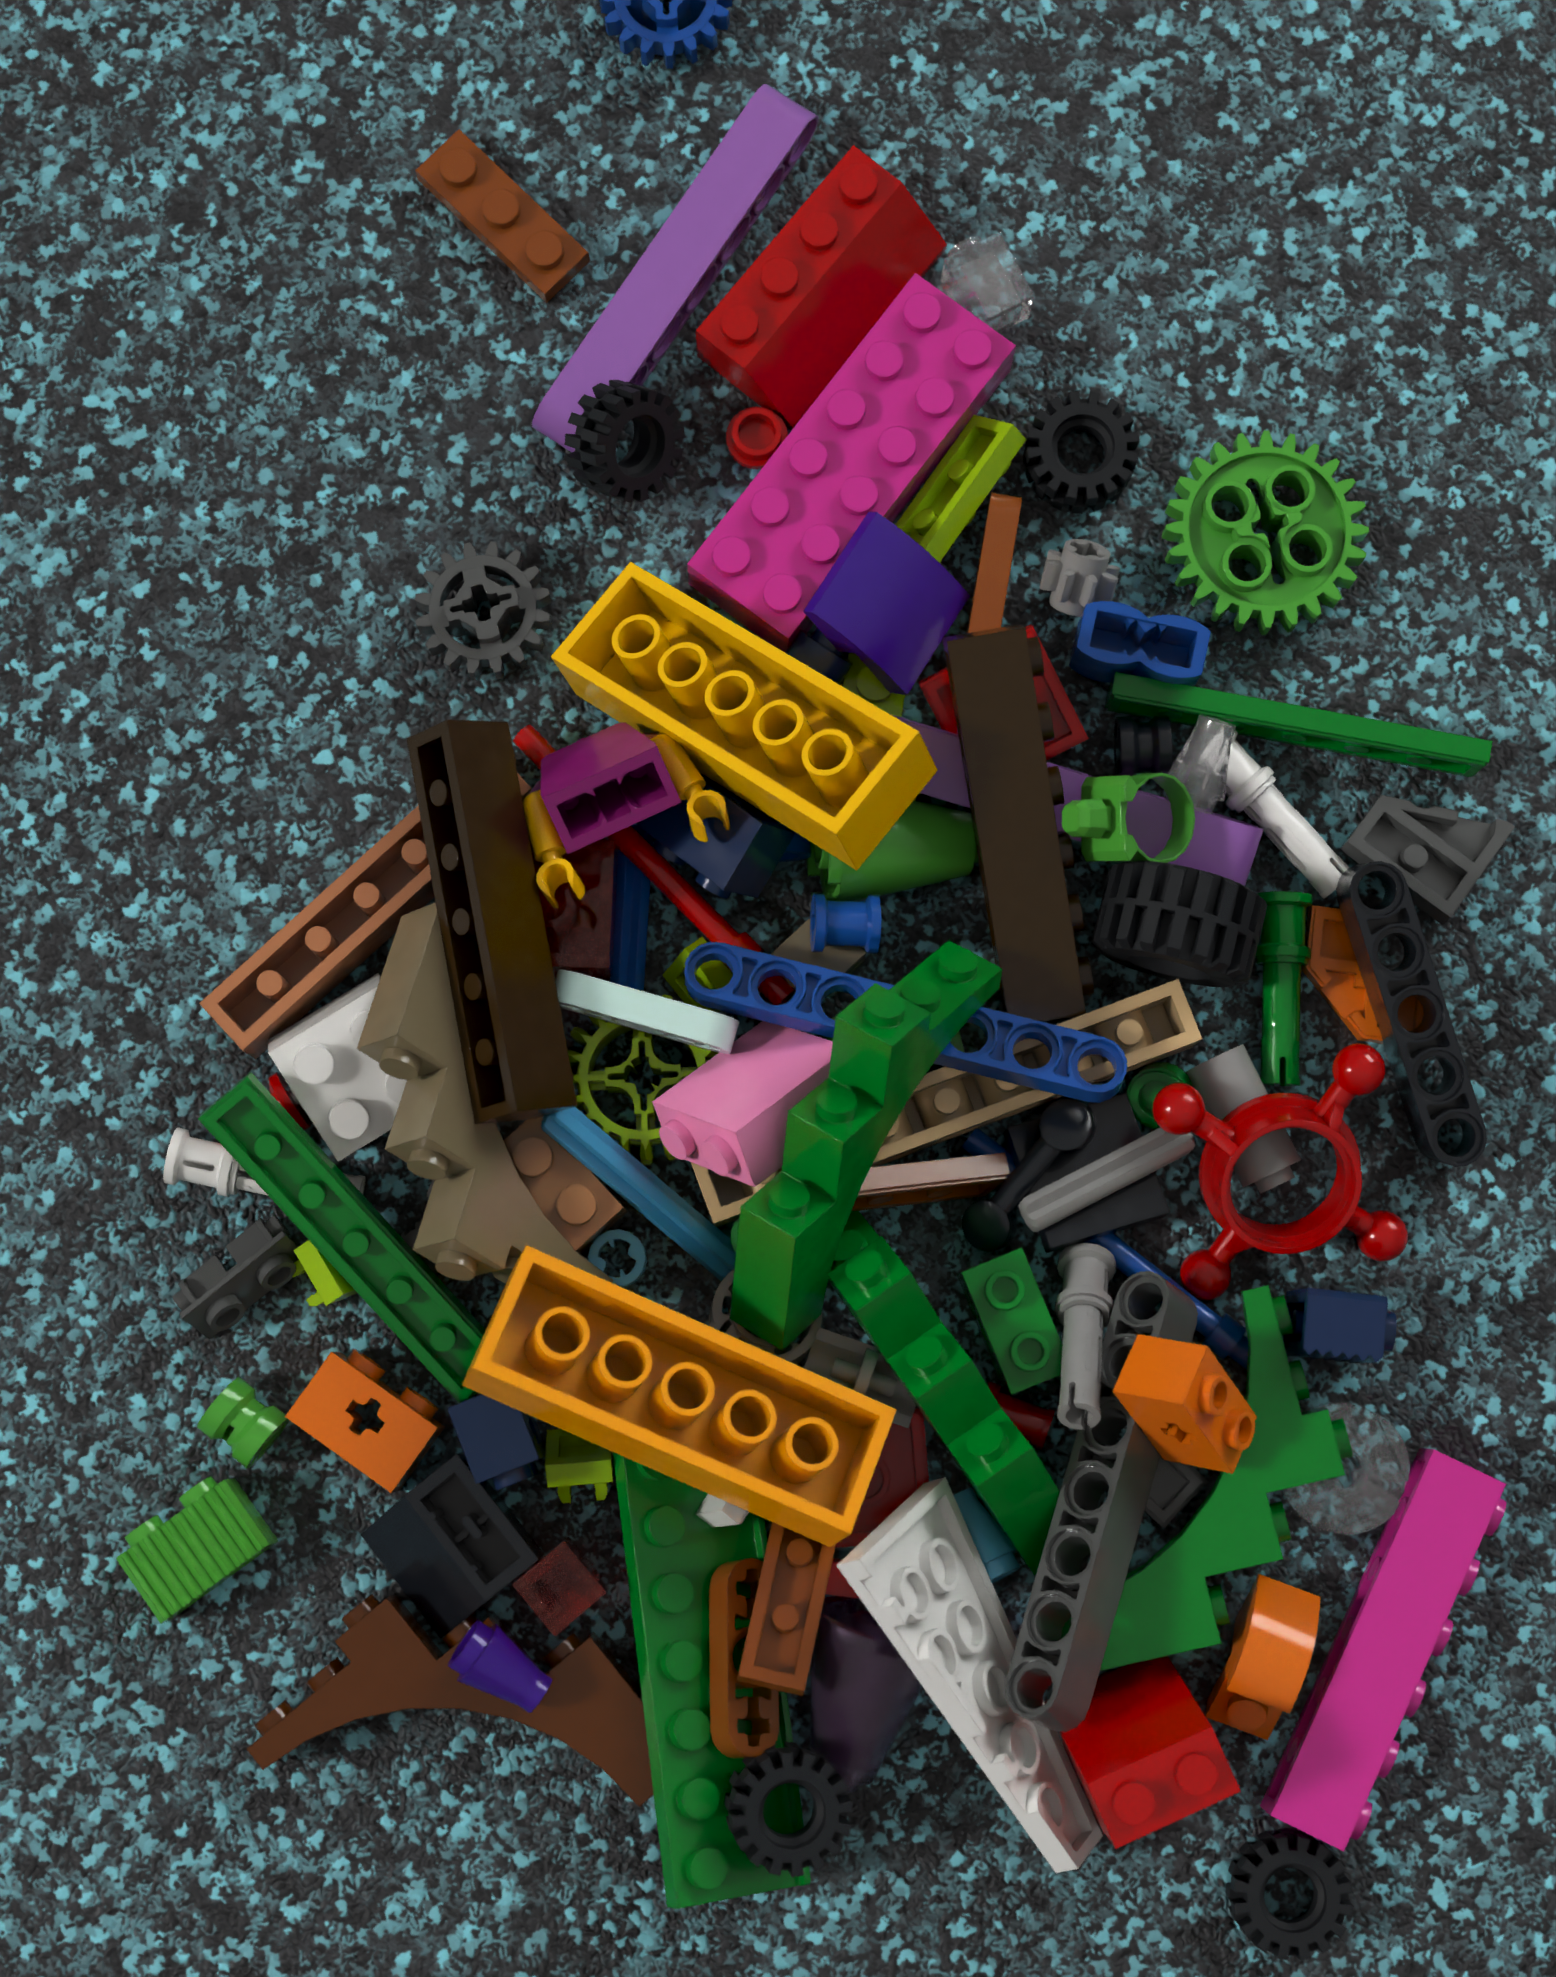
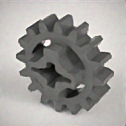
[415,541,552,681]

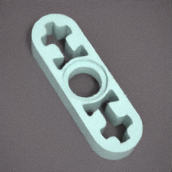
[555,970,739,1054]

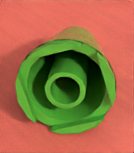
[807,799,979,902]

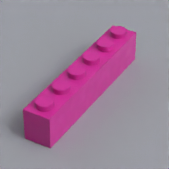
[1260,1448,1506,1851]

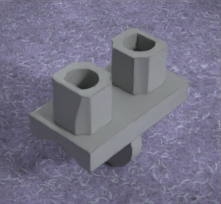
[804,1327,916,1428]

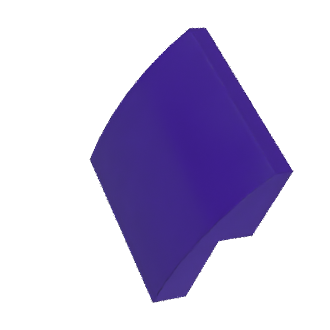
[803,511,970,695]

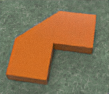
[1302,905,1424,1044]

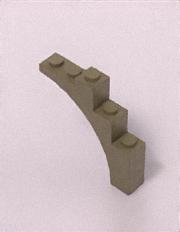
[357,902,613,1283]

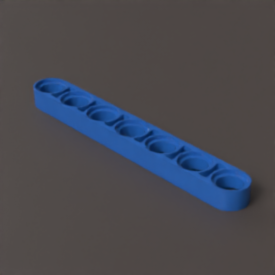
[684,942,1127,1103]

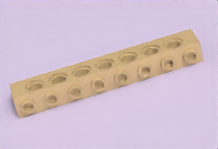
[691,979,1202,1227]

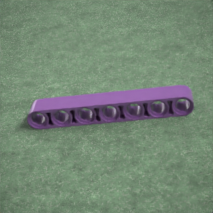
[532,84,819,453]
[888,713,1264,886]

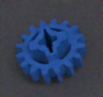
[600,0,732,69]

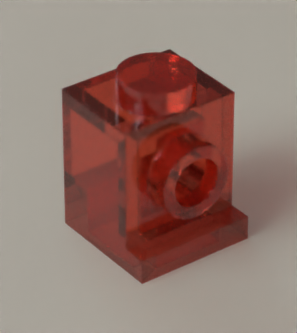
[512,1537,607,1637]

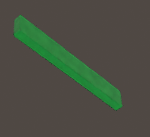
[1105,672,1492,777]
[198,1072,486,1403]

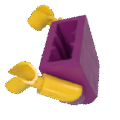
[523,722,730,908]

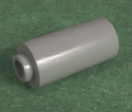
[1186,1044,1301,1194]

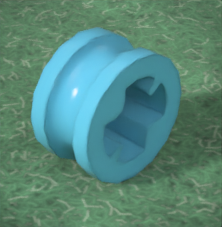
[588,1229,647,1288]

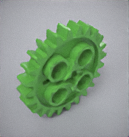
[1162,430,1369,635]

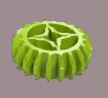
[568,994,718,1166]

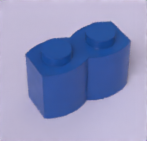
[1069,601,1211,686]

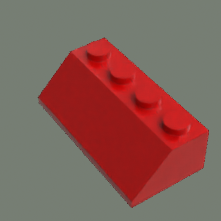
[696,145,947,431]

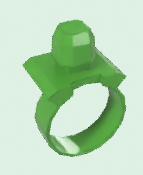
[1062,773,1195,863]

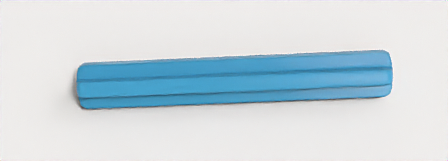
[541,1107,736,1281]

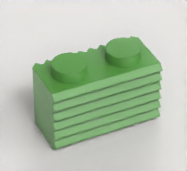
[116,1476,279,1624]

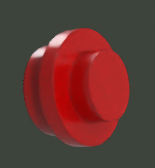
[726,407,788,469]

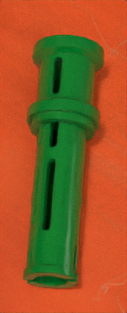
[1255,891,1312,1086]

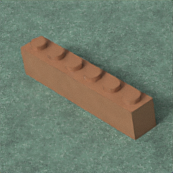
[199,773,532,1059]

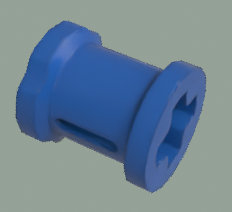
[810,893,881,954]

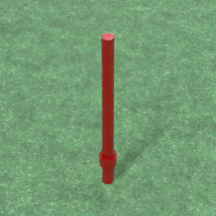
[513,724,795,1005]

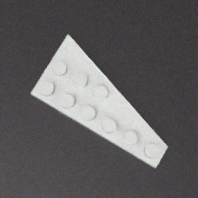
[837,1477,1103,1873]

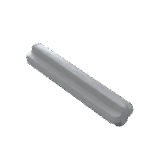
[1018,1128,1196,1232]

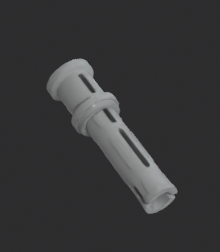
[1055,1243,1116,1430]

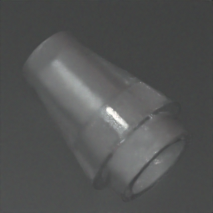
[1164,714,1236,814]

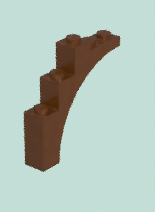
[247,1593,654,1807]

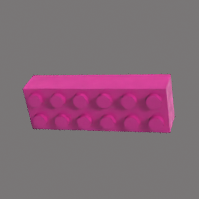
[687,273,1016,652]

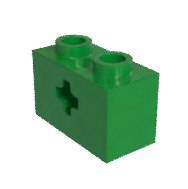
[957,1247,1062,1395]

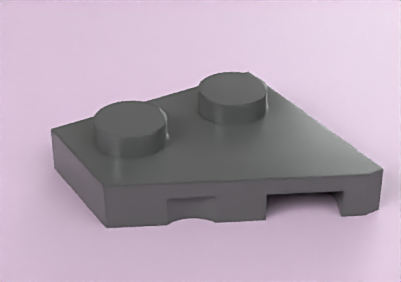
[1340,795,1515,925]

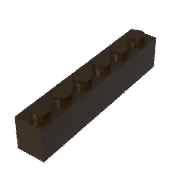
[942,624,1094,1022]
[407,720,578,1124]

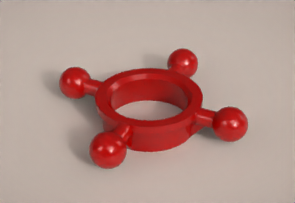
[1152,1043,1408,1300]

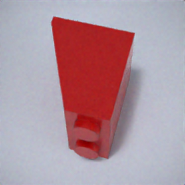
[1044,1656,1241,1849]

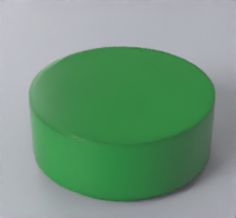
[1127,1062,1193,1129]

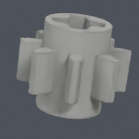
[1039,539,1120,617]

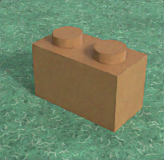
[504,1117,627,1255]

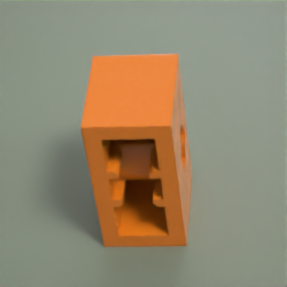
[1112,1334,1257,1474]
[285,1349,445,1493]

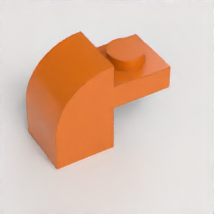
[1206,1574,1321,1740]

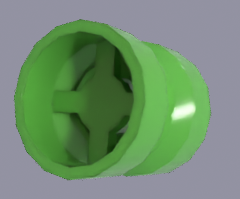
[197,1377,289,1469]

